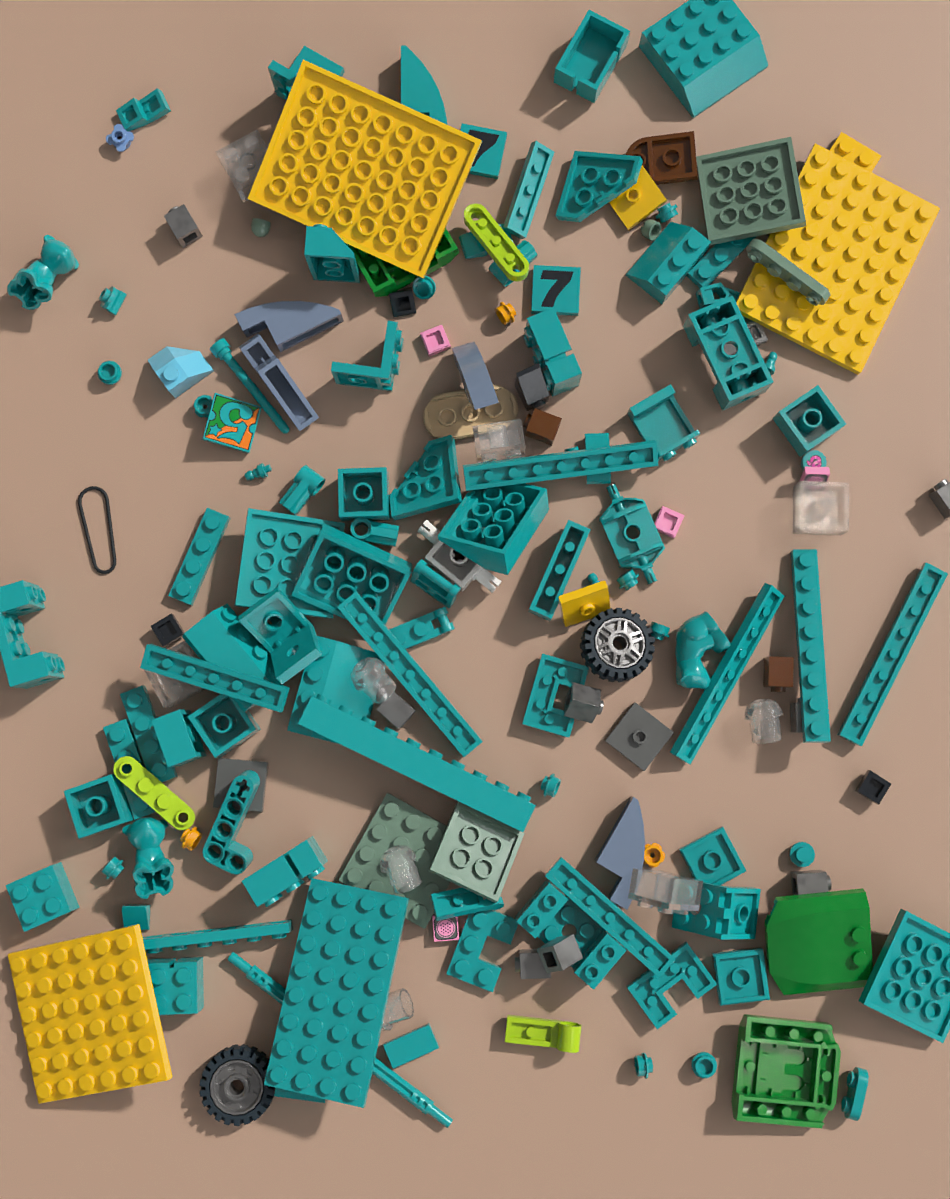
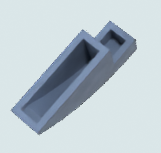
[235,301,344,352]
[239,334,319,431]
[451,342,499,410]
[595,796,645,910]

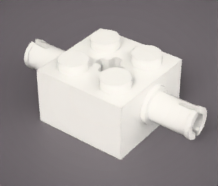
[417,520,502,593]

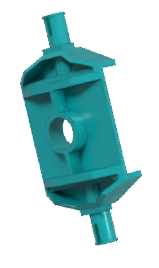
[599,484,665,585]

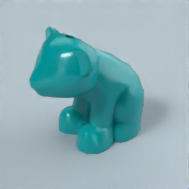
[7,235,79,310]
[675,611,731,689]
[122,817,174,899]

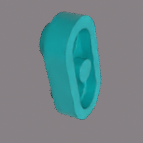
[841,1067,869,1121]

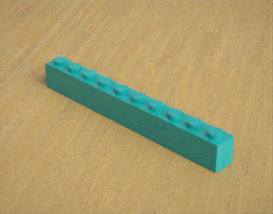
[298,694,536,832]

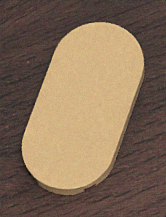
[423,385,518,440]

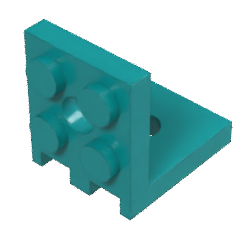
[268,45,345,100]
[331,321,404,391]
[238,587,322,684]
[671,878,761,940]

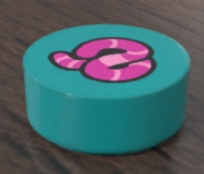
[801,450,827,470]

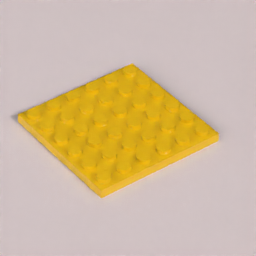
[8,924,172,1104]

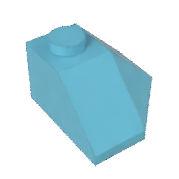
[148,346,214,398]

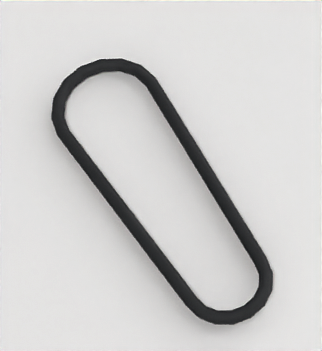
[78,486,116,574]

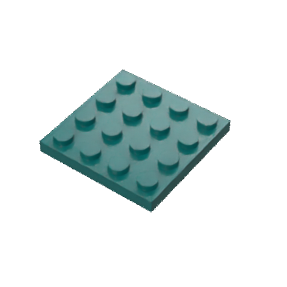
[235,508,345,619]
[858,909,950,1043]

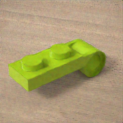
[505,1015,581,1053]

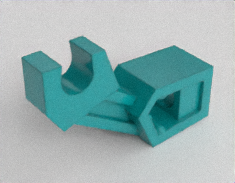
[696,282,740,309]

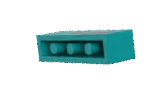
[528,520,591,621]

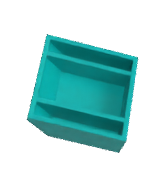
[639,0,768,118]

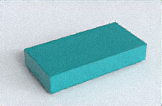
[383,1023,439,1069]

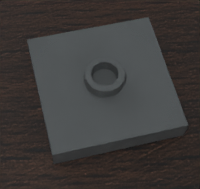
[605,702,674,771]
[213,758,268,812]

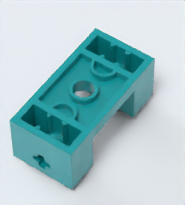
[683,295,774,411]
[0,580,65,689]
[515,879,627,990]

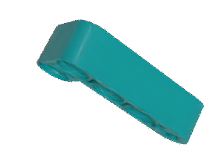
[202,770,260,875]

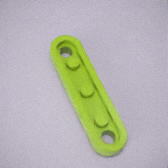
[464,204,529,282]
[113,756,195,830]

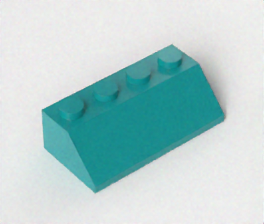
[182,603,283,712]

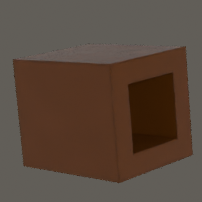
[523,408,562,446]
[763,656,794,692]

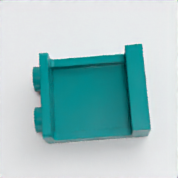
[627,384,701,462]

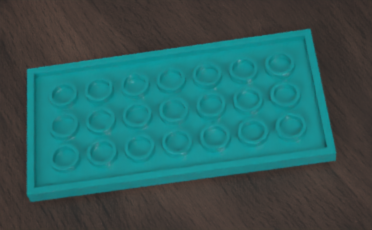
[264,878,409,1108]

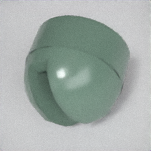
[251,218,271,237]
[640,219,661,241]

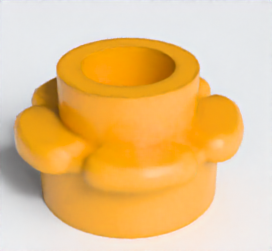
[495,302,516,325]
[180,827,202,851]
[643,843,665,868]

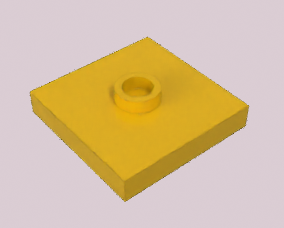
[609,165,667,230]
[558,581,611,627]

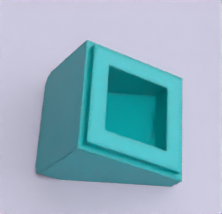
[122,904,151,930]

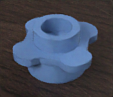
[106,124,134,152]

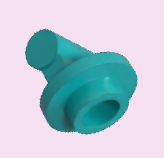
[99,286,127,316]

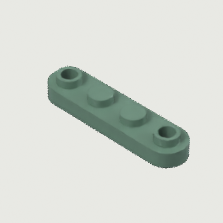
[746,239,831,306]

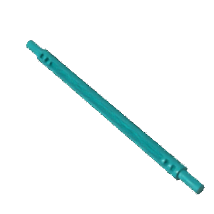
[227,952,453,1128]

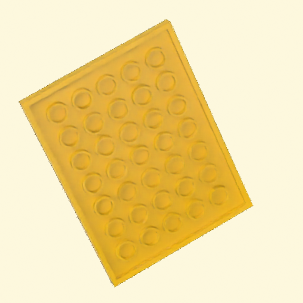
[248,60,482,279]
[736,143,940,375]

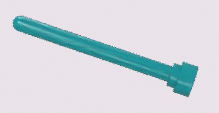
[210,338,290,434]

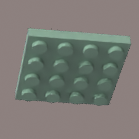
[696,137,806,245]
[339,792,450,929]

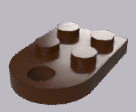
[626,131,698,185]

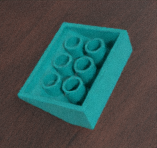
[438,483,549,575]
[291,523,412,625]
[287,636,385,744]

